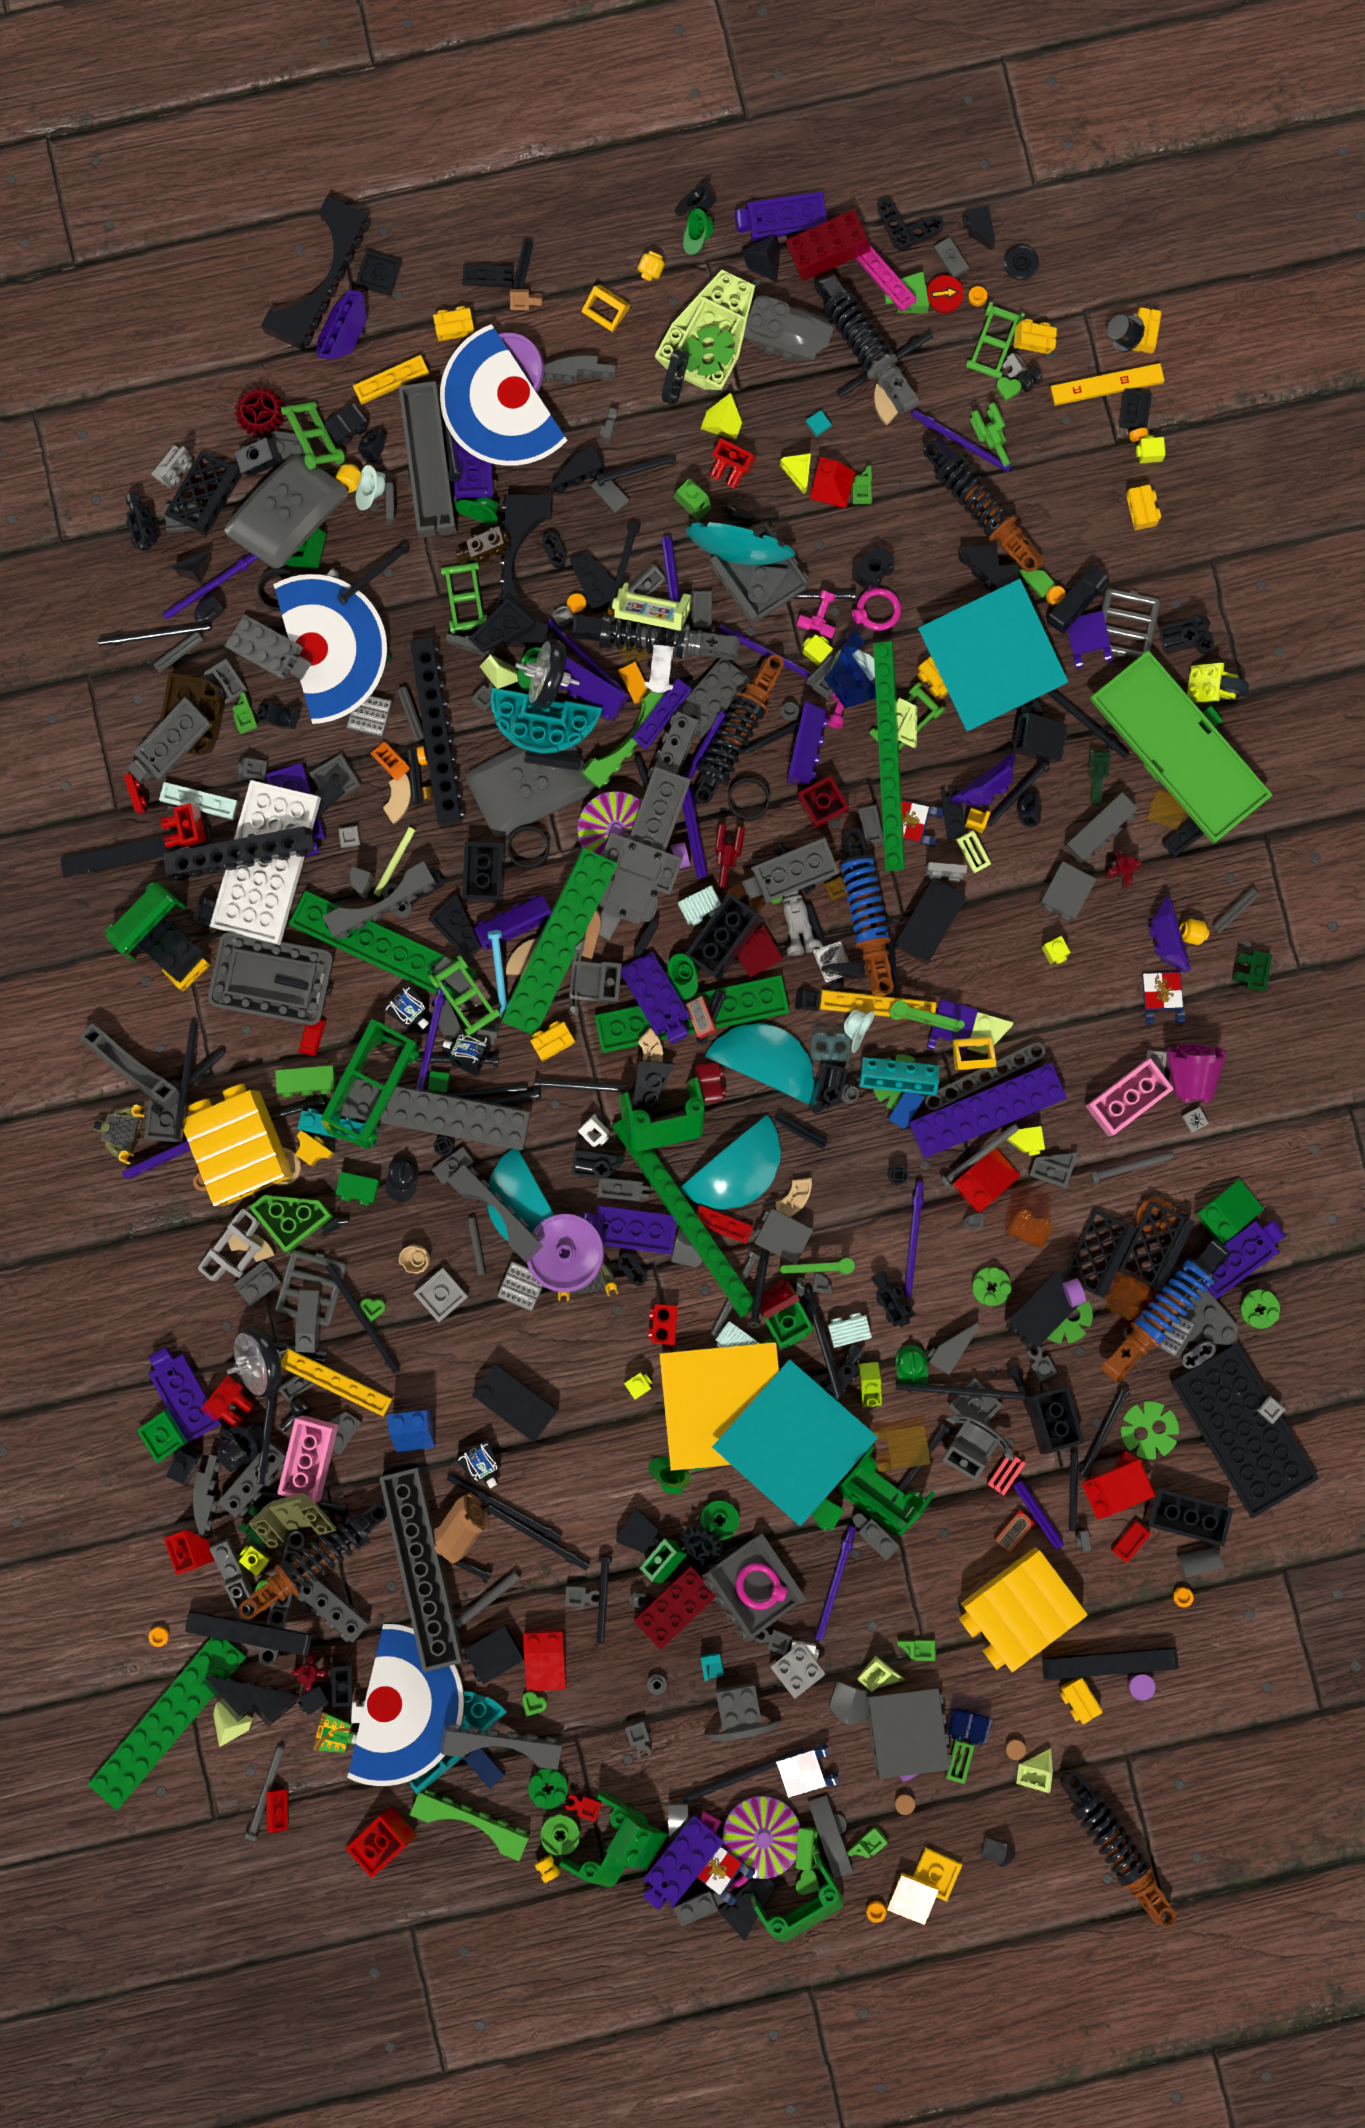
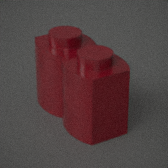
[695,1063,726,1104]

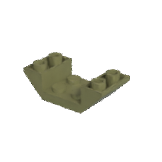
[249,1493,336,1549]

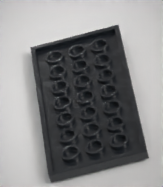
[1170,1343,1319,1519]

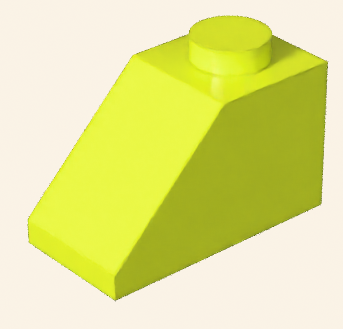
[1001,1126,1045,1156]

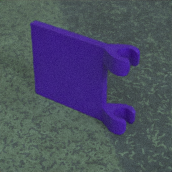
[1068,611,1113,669]
[927,999,978,1059]

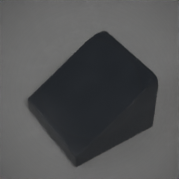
[795,990,820,1012]

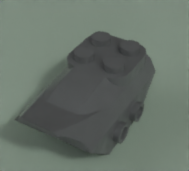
[743,296,834,361]

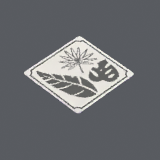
[813,942,849,982]

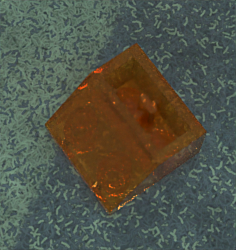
[1005,1209,1054,1249]
[1105,1274,1158,1323]

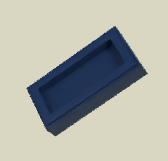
[464,1748,505,1789]

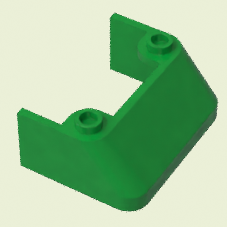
[105,882,187,962]
[617,1077,704,1152]
[838,1445,935,1536]
[559,1789,648,1887]
[749,1853,844,1942]

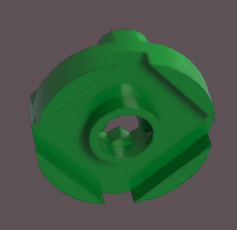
[700,1500,739,1540]
[528,1768,568,1809]

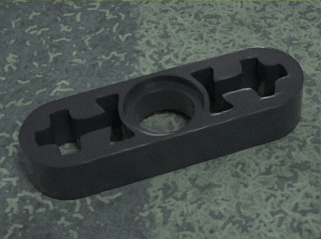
[662,348,689,405]

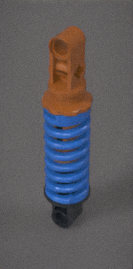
[839,828,894,997]
[1101,1240,1231,1383]

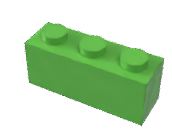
[275,1065,337,1098]

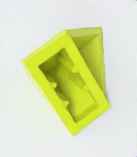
[701,393,742,441]
[780,454,811,494]

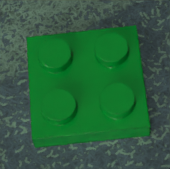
[137,1410,188,1463]

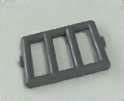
[1100,588,1161,659]
[275,1249,347,1326]

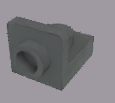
[236,758,267,781]

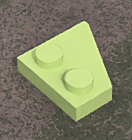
[897,698,917,748]
[967,1012,1013,1055]

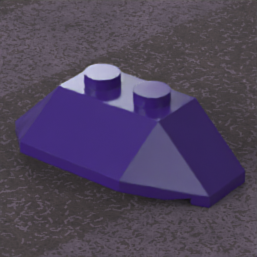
[317,290,367,360]
[950,752,1016,807]
[1149,896,1191,973]

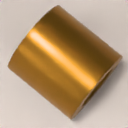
[421,786,434,801]

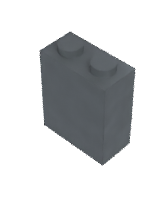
[1039,862,1097,922]
[753,1208,813,1264]

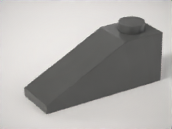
[295,1289,320,1353]
[927,1323,980,1375]

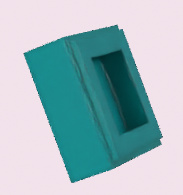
[805,410,832,437]

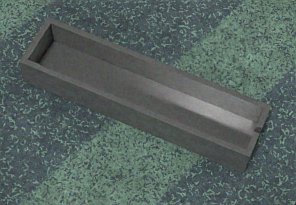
[398,381,457,538]

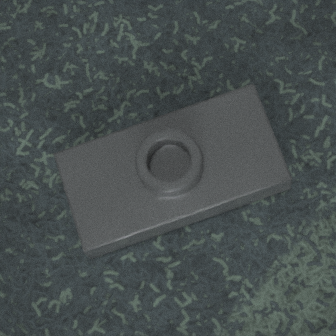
[933,237,969,278]
[432,1147,474,1185]

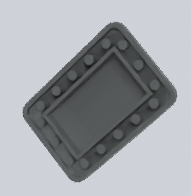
[225,454,348,568]
[466,746,595,838]
[208,932,333,1025]

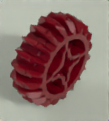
[235,386,285,437]

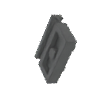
[271,431,310,461]
[164,501,203,533]
[806,656,852,700]
[233,1260,282,1307]

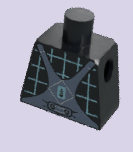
[166,1445,203,1487]

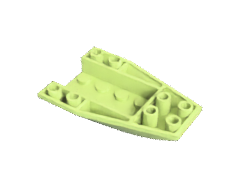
[655,270,755,390]

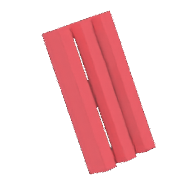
[987,1456,1026,1496]

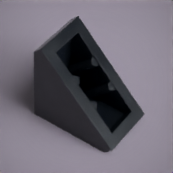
[741,234,780,283]
[172,551,212,583]

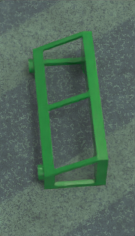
[321,1019,419,1149]

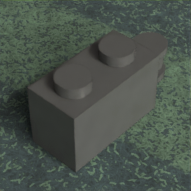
[852,1513,900,1561]
[674,1887,725,1927]

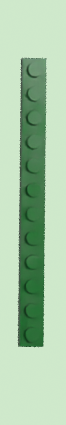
[873,641,905,871]
[612,1120,754,1318]

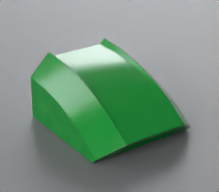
[760,1301,814,1349]

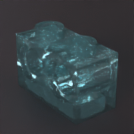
[810,1033,850,1062]

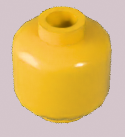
[638,251,665,281]
[335,464,362,493]
[1179,918,1209,945]

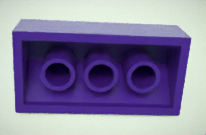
[559,657,627,722]
[786,702,828,787]
[474,895,551,952]

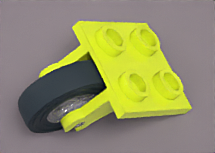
[1187,663,1249,703]

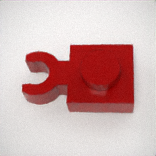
[565,1794,602,1822]

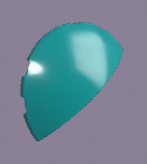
[686,522,795,565]
[491,688,602,753]
[705,1023,814,1105]
[679,1115,781,1210]
[487,1149,555,1242]
[408,1692,507,1794]

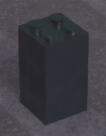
[1004,1270,1079,1348]

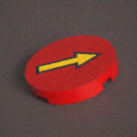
[927,275,964,313]

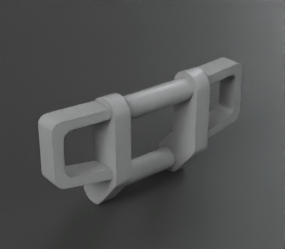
[198,1209,263,1281]

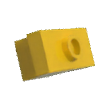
[295,1130,335,1167]

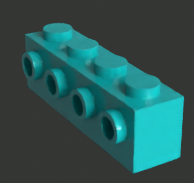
[860,1057,939,1095]
[298,1108,380,1147]

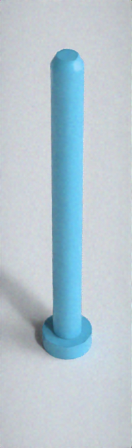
[488,930,507,1017]

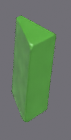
[796,1827,819,1871]

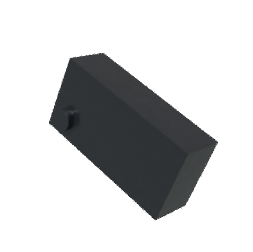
[894,878,967,965]
[685,893,764,980]
[472,1364,559,1443]
[1143,1486,1234,1547]

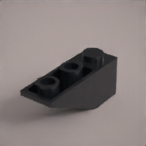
[550,446,603,494]

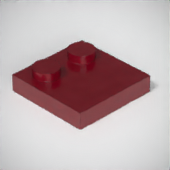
[737,926,783,978]
[753,1279,800,1319]

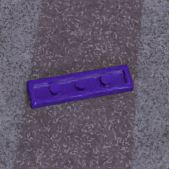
[631,678,692,750]
[122,1141,191,1179]

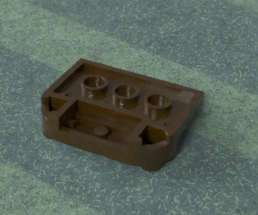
[160,673,224,756]

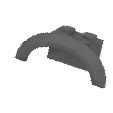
[569,941,622,1017]
[942,1414,1014,1481]
[704,1682,781,1741]

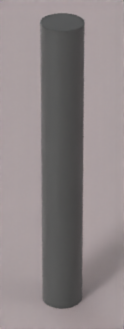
[468,1218,486,1276]

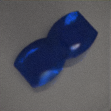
[948,1708,992,1745]

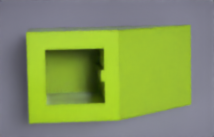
[859,1362,882,1408]

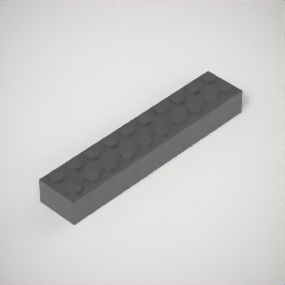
[339,1075,532,1150]
[379,1468,464,1672]

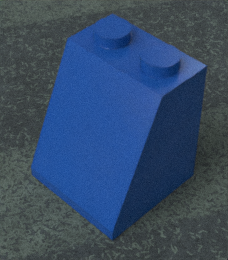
[387,1409,435,1452]

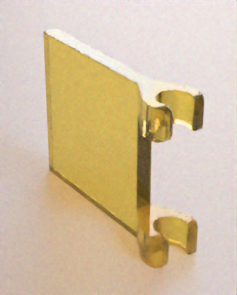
[874,1425,931,1472]

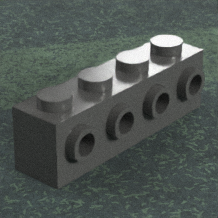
[648,711,701,783]
[1065,792,1138,864]
[218,1441,287,1518]
[296,1575,370,1643]

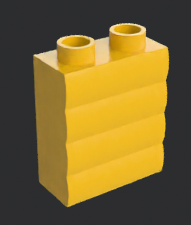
[183,1084,294,1206]
[958,1547,1088,1672]

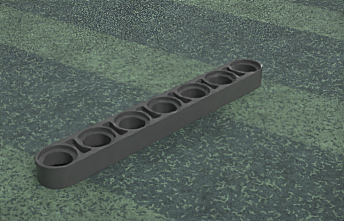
[924,1042,1045,1111]

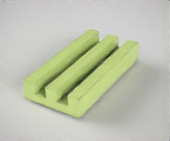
[956,830,991,873]

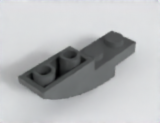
[543,356,616,384]
[193,1454,222,1535]
[209,1539,254,1620]

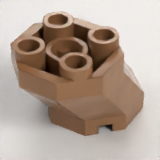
[433,1492,489,1563]

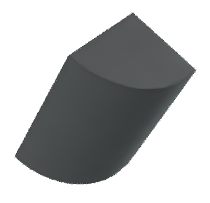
[350,866,375,901]
[1177,1547,1224,1577]

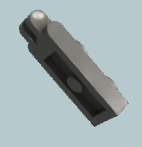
[446,634,496,658]
[597,1178,651,1202]

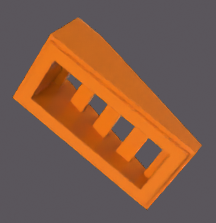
[370,741,410,781]

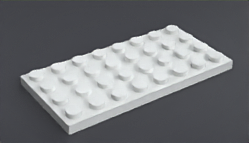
[210,780,321,945]

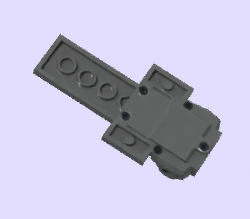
[599,767,691,924]

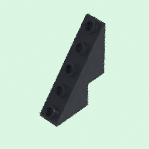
[958,545,1019,592]
[204,1674,299,1727]

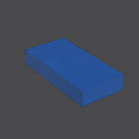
[888,1092,925,1130]

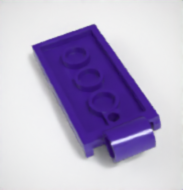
[734,191,827,241]
[453,437,493,499]
[265,763,326,857]
[621,952,690,1044]
[581,1206,676,1255]
[1203,1219,1286,1299]
[148,1346,222,1444]
[643,1815,725,1910]

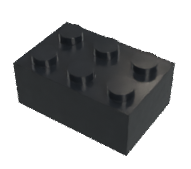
[462,842,505,904]
[137,917,206,983]
[1025,1386,1084,1454]

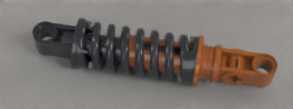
[923,440,1044,572]
[691,654,784,805]
[239,1504,387,1619]
[1060,1772,1176,1927]

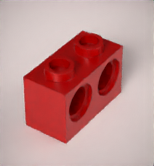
[648,1304,678,1345]

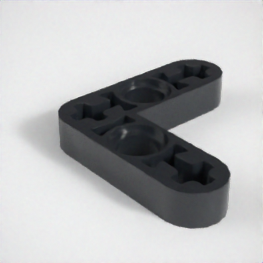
[877,198,944,251]

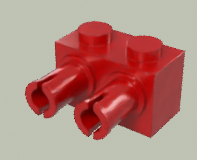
[709,438,757,489]
[160,803,207,848]
[200,1375,255,1426]

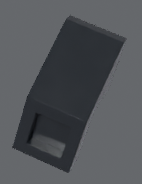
[256,703,300,729]

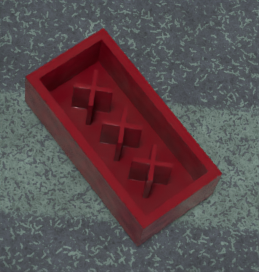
[785,209,871,282]
[634,1564,715,1650]

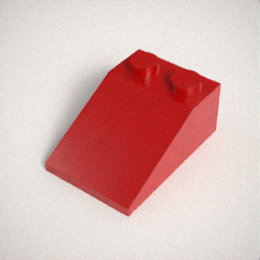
[952,1148,1020,1213]
[1081,1459,1156,1520]
[523,1629,566,1691]
[345,1806,417,1878]

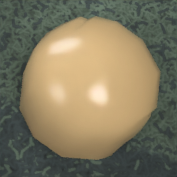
[399,1244,430,1274]

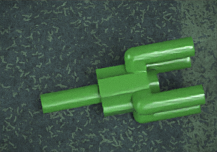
[970,403,1011,467]

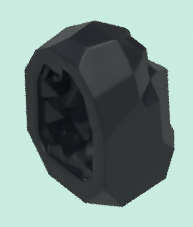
[358,429,386,462]
[194,593,225,624]
[1018,793,1042,827]

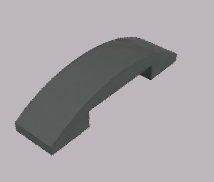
[808,1795,853,1878]

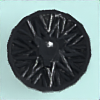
[1004,246,1039,280]

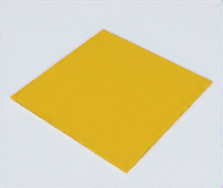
[660,1342,779,1471]

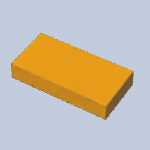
[618,662,648,704]

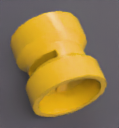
[534,1854,561,1883]

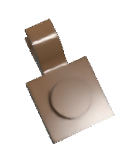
[510,289,542,310]

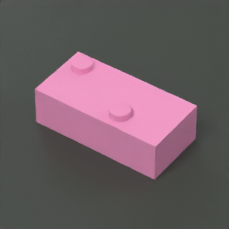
[1085,1058,1173,1137]
[278,1415,339,1503]

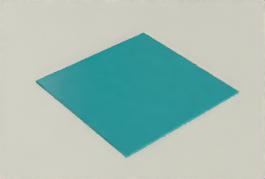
[918,579,1068,731]
[712,1359,878,1527]

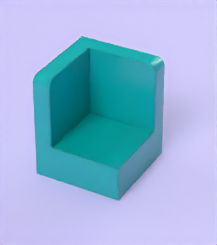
[701,1652,724,1681]

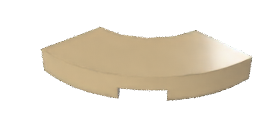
[874,384,898,426]
[383,773,411,825]
[506,938,539,975]
[638,1027,663,1062]
[776,1178,812,1217]
[228,1231,275,1262]

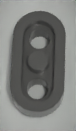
[382,883,413,919]

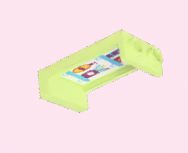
[612,583,691,631]

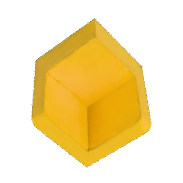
[965,808,990,833]

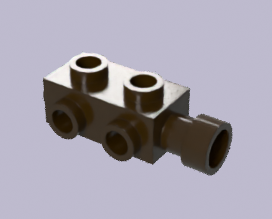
[456,526,512,564]

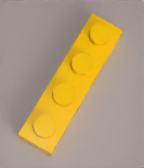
[353,355,429,405]

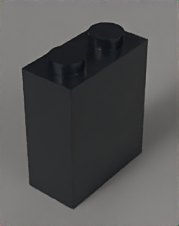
[1013,713,1067,764]
[463,1624,524,1685]

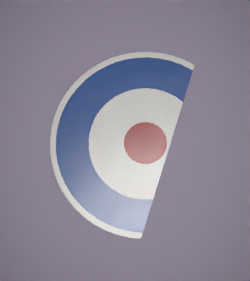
[440,324,567,466]
[273,574,387,724]
[347,1624,464,1786]

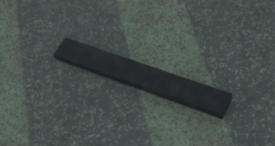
[60,827,213,878]

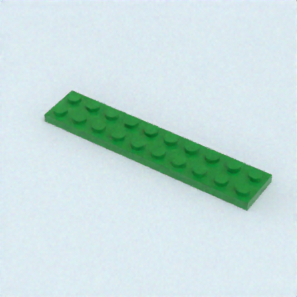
[500,847,618,1035]
[288,891,477,1006]
[594,976,790,1054]
[88,1637,247,1810]

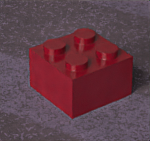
[797,775,849,830]

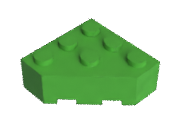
[249,1195,334,1253]

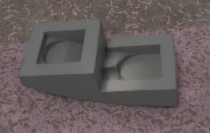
[668,1803,688,1843]

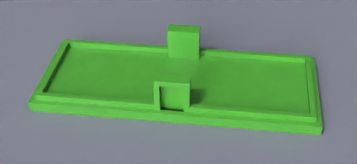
[1090,650,1272,844]

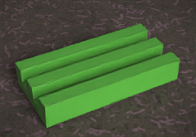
[945,1739,975,1784]

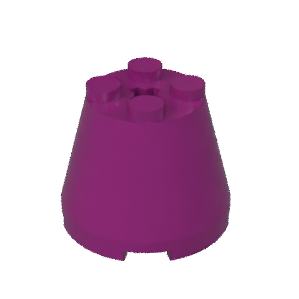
[1167,1044,1226,1102]

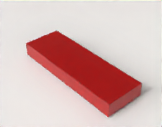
[696,1205,753,1244]

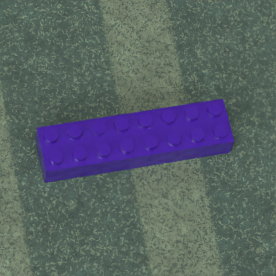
[908,1063,1067,1159]

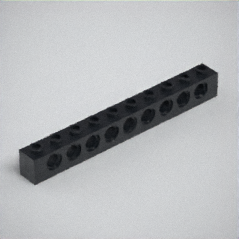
[410,637,465,828]

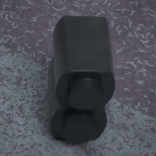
[324,404,369,447]

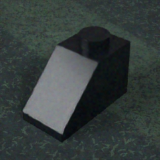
[963,206,995,250]

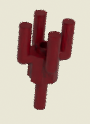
[715,824,745,889]
[1105,851,1142,888]
[291,1652,330,1691]

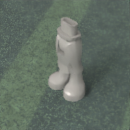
[783,890,823,956]

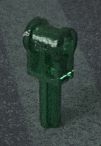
[1088,748,1110,805]

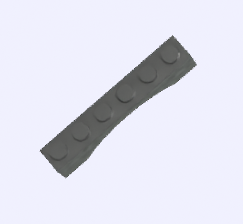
[323,861,436,940]
[79,1023,180,1111]
[447,1164,543,1262]
[439,1724,562,1770]

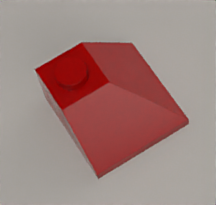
[810,457,856,509]
[163,1530,215,1575]

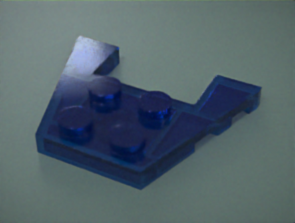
[824,630,898,709]

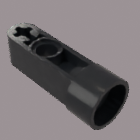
[1047,565,1110,633]

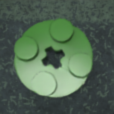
[972,1268,1011,1306]
[1240,1290,1280,1329]
[541,1813,580,1855]

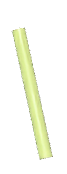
[373,827,415,897]

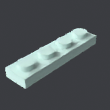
[159,782,238,820]

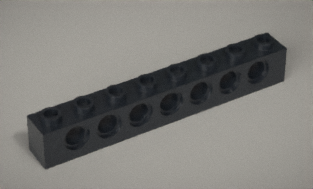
[163,826,314,881]

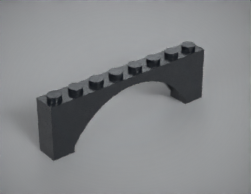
[261,196,370,351]
[500,495,552,647]

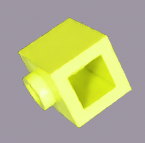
[1136,436,1165,463]
[803,634,833,667]
[1042,936,1070,965]
[624,1372,652,1399]
[239,1545,272,1576]

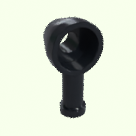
[279,1398,312,1432]

